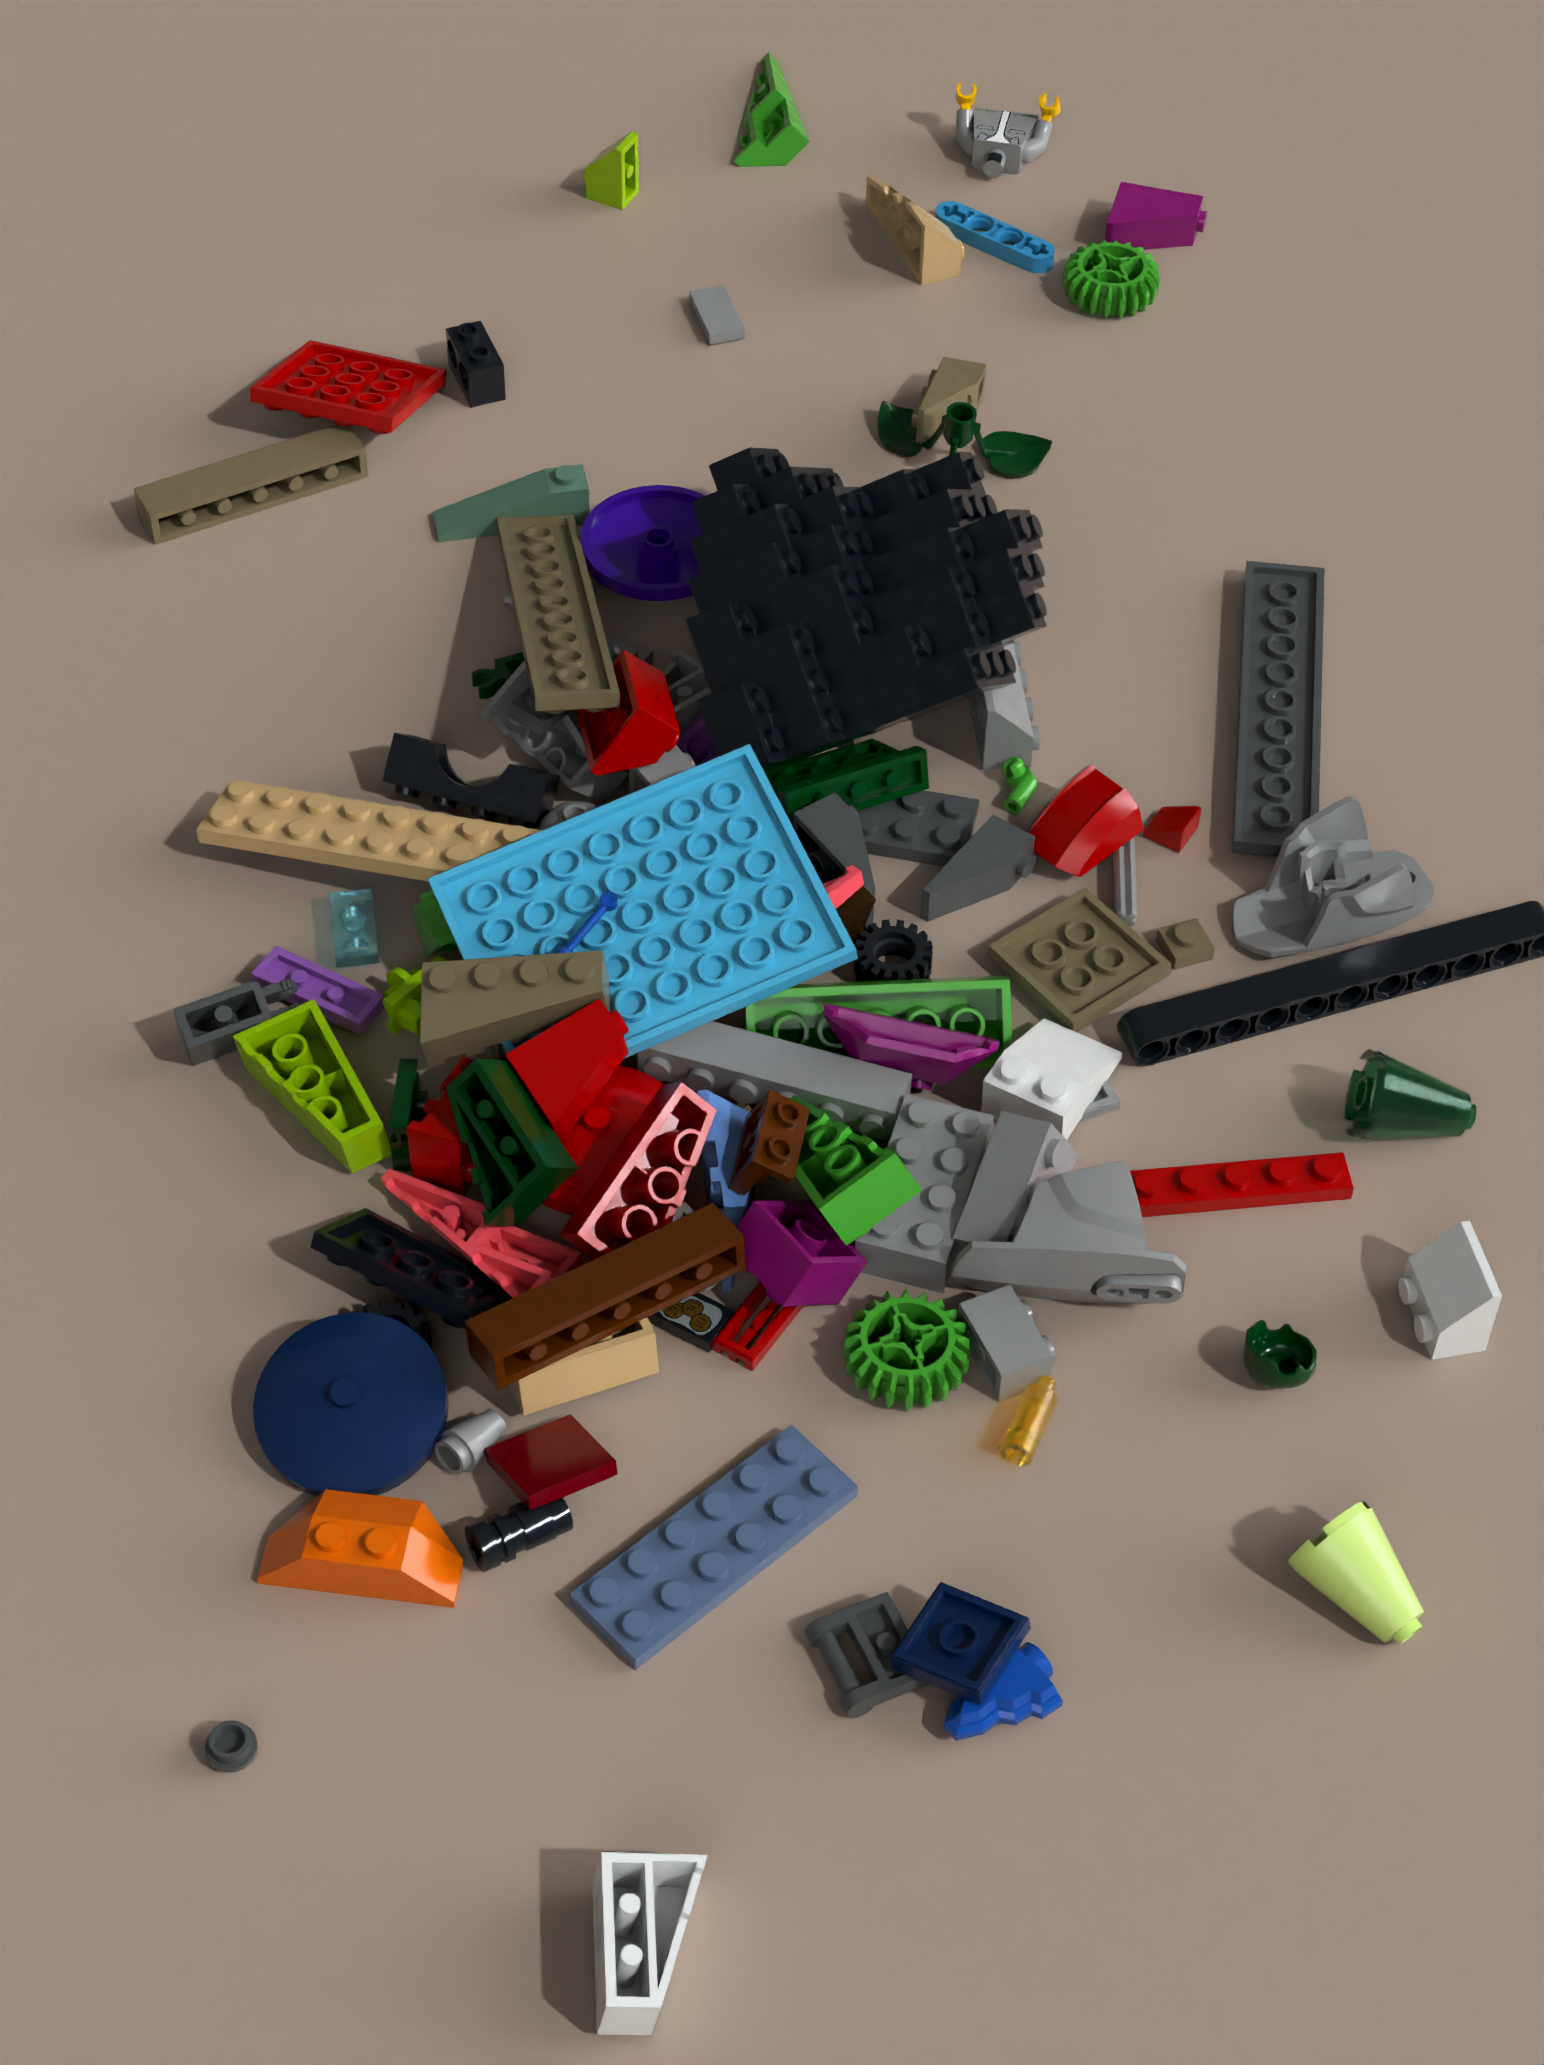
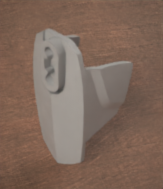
[1233,796,1434,958]
[951,1161,1186,1304]

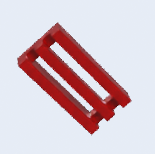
[713,1282,803,1372]

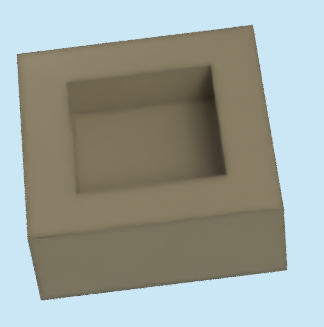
[1156,918,1215,970]

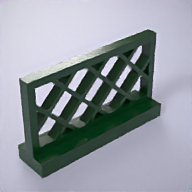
[764,738,929,826]

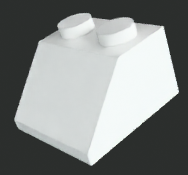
[1398,1220,1502,1360]

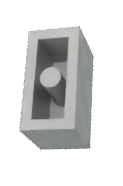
[958,1285,1056,1402]

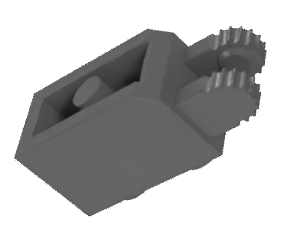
[173,979,303,1066]

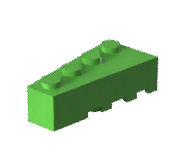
[789,1095,922,1246]

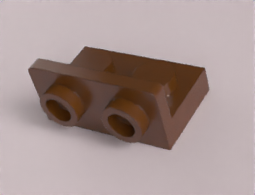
[728,1090,810,1196]

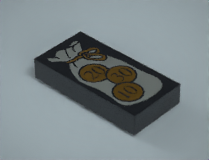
[647,1292,734,1352]

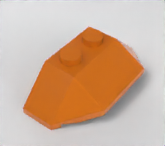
[257,1489,464,1608]

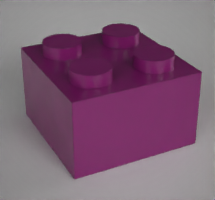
[736,1201,868,1307]

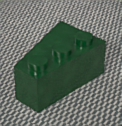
[446,1058,579,1226]

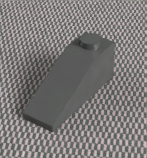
[921,815,1036,922]

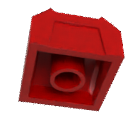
[1026,764,1144,877]

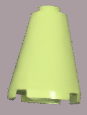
[1288,1501,1424,1645]

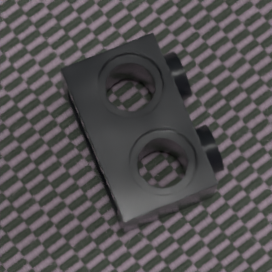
[446,321,506,408]

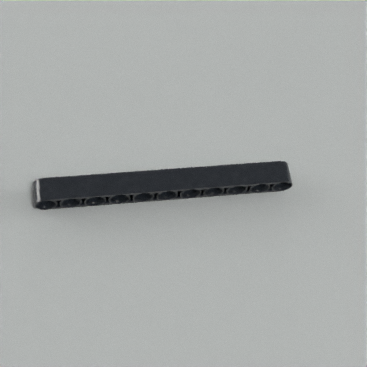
[1117,901,1544,1066]

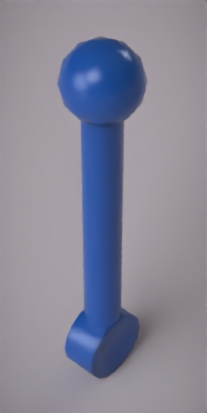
[554,892,618,954]

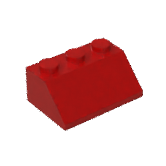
[577,649,680,776]

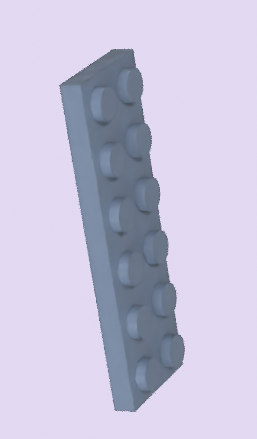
[569,1425,858,1670]

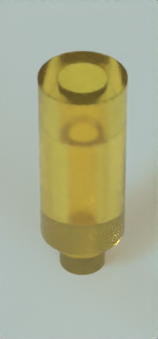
[998,1375,1058,1466]

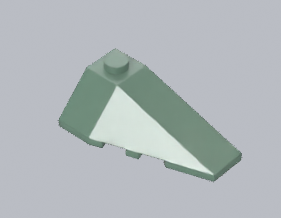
[433,464,590,542]

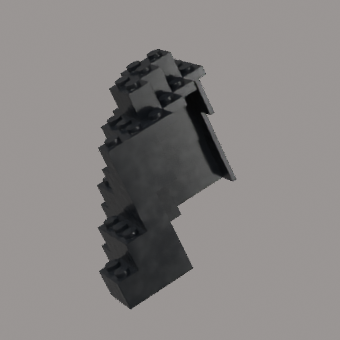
[686,447,1047,771]

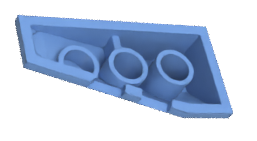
[698,1090,757,1293]

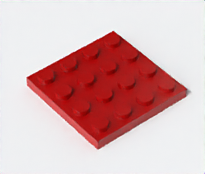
[250,340,447,434]

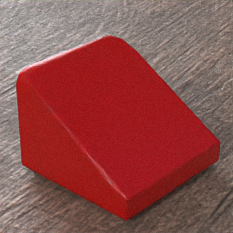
[1143,806,1201,853]

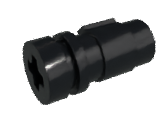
[465,1498,573,1572]

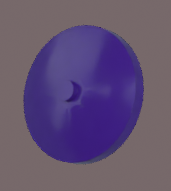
[581,485,705,601]

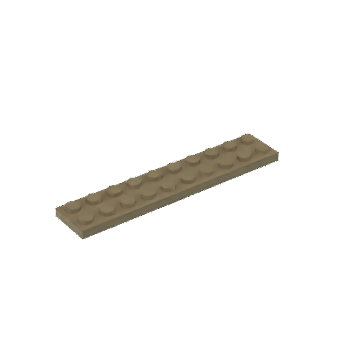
[497,515,620,714]

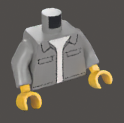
[956,82,1061,178]

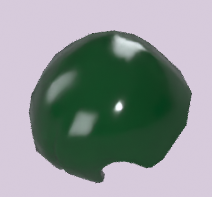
[1243,1320,1317,1389]

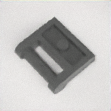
[805,1592,929,1718]

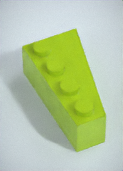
[233,999,392,1174]

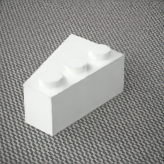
[592,1852,708,2035]

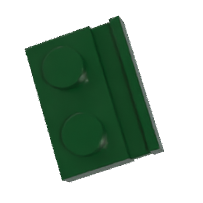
[389,1059,429,1171]

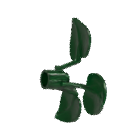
[877,401,1052,478]

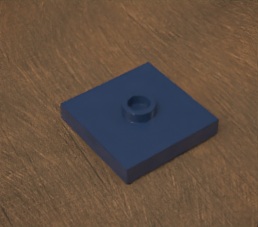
[890,1582,1031,1706]

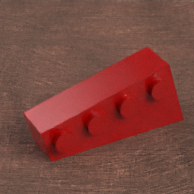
[559,1082,717,1260]

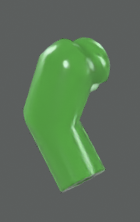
[1002,757,1037,815]

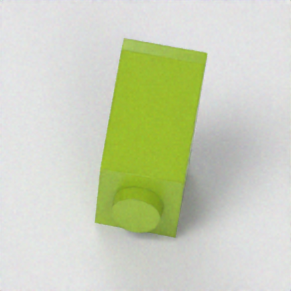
[583,131,639,210]

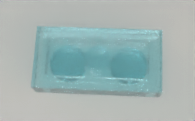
[328,888,380,968]

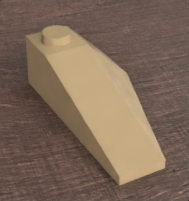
[866,175,965,285]

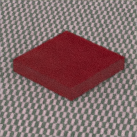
[484,1414,618,1510]

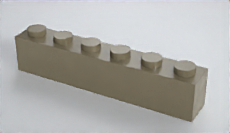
[134,424,368,545]

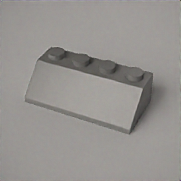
[968,642,1039,770]

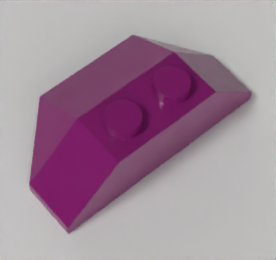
[820,1002,999,1090]

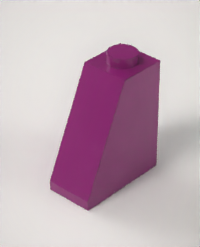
[1105,182,1207,250]

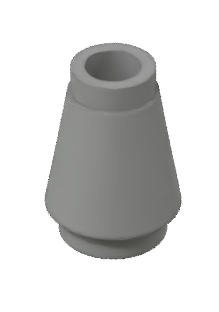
[434,1409,506,1475]

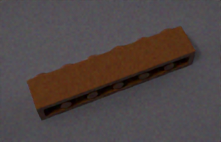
[465,1203,746,1390]

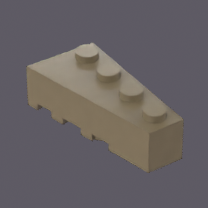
[420,950,610,1068]

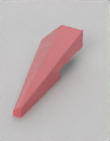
[380,1168,584,1298]

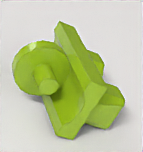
[383,955,447,1036]

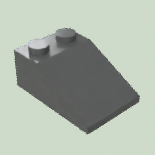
[793,793,875,932]

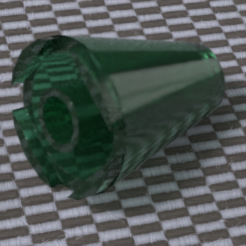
[1344,1049,1476,1139]

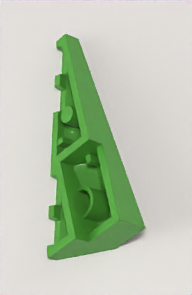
[733,52,810,167]

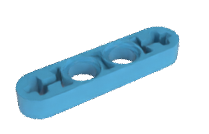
[935,201,1055,274]

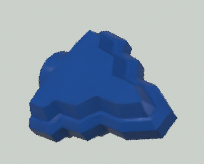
[944,1642,1063,1741]

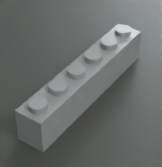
[638,1021,913,1141]

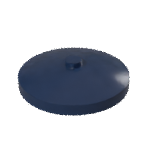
[253,1312,449,1496]

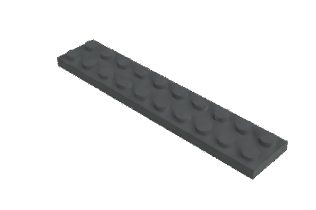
[1232,561,1325,857]

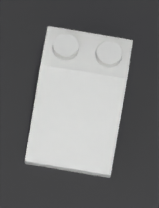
[981,1018,1123,1140]

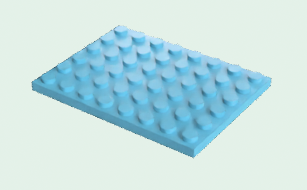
[428,744,858,1058]

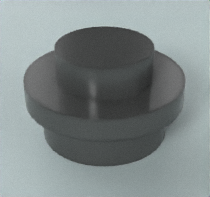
[205,1720,258,1773]

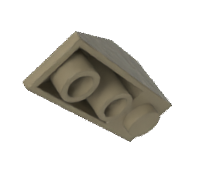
[911,357,987,443]

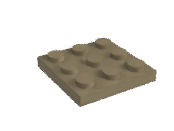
[987,888,1172,1032]

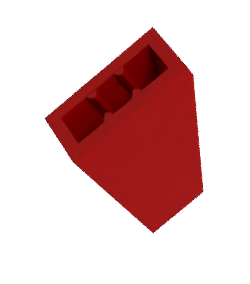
[505,998,629,1141]

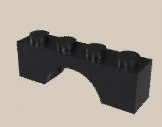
[382,732,560,829]

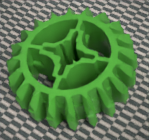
[1063,239,1160,319]
[842,1288,971,1412]

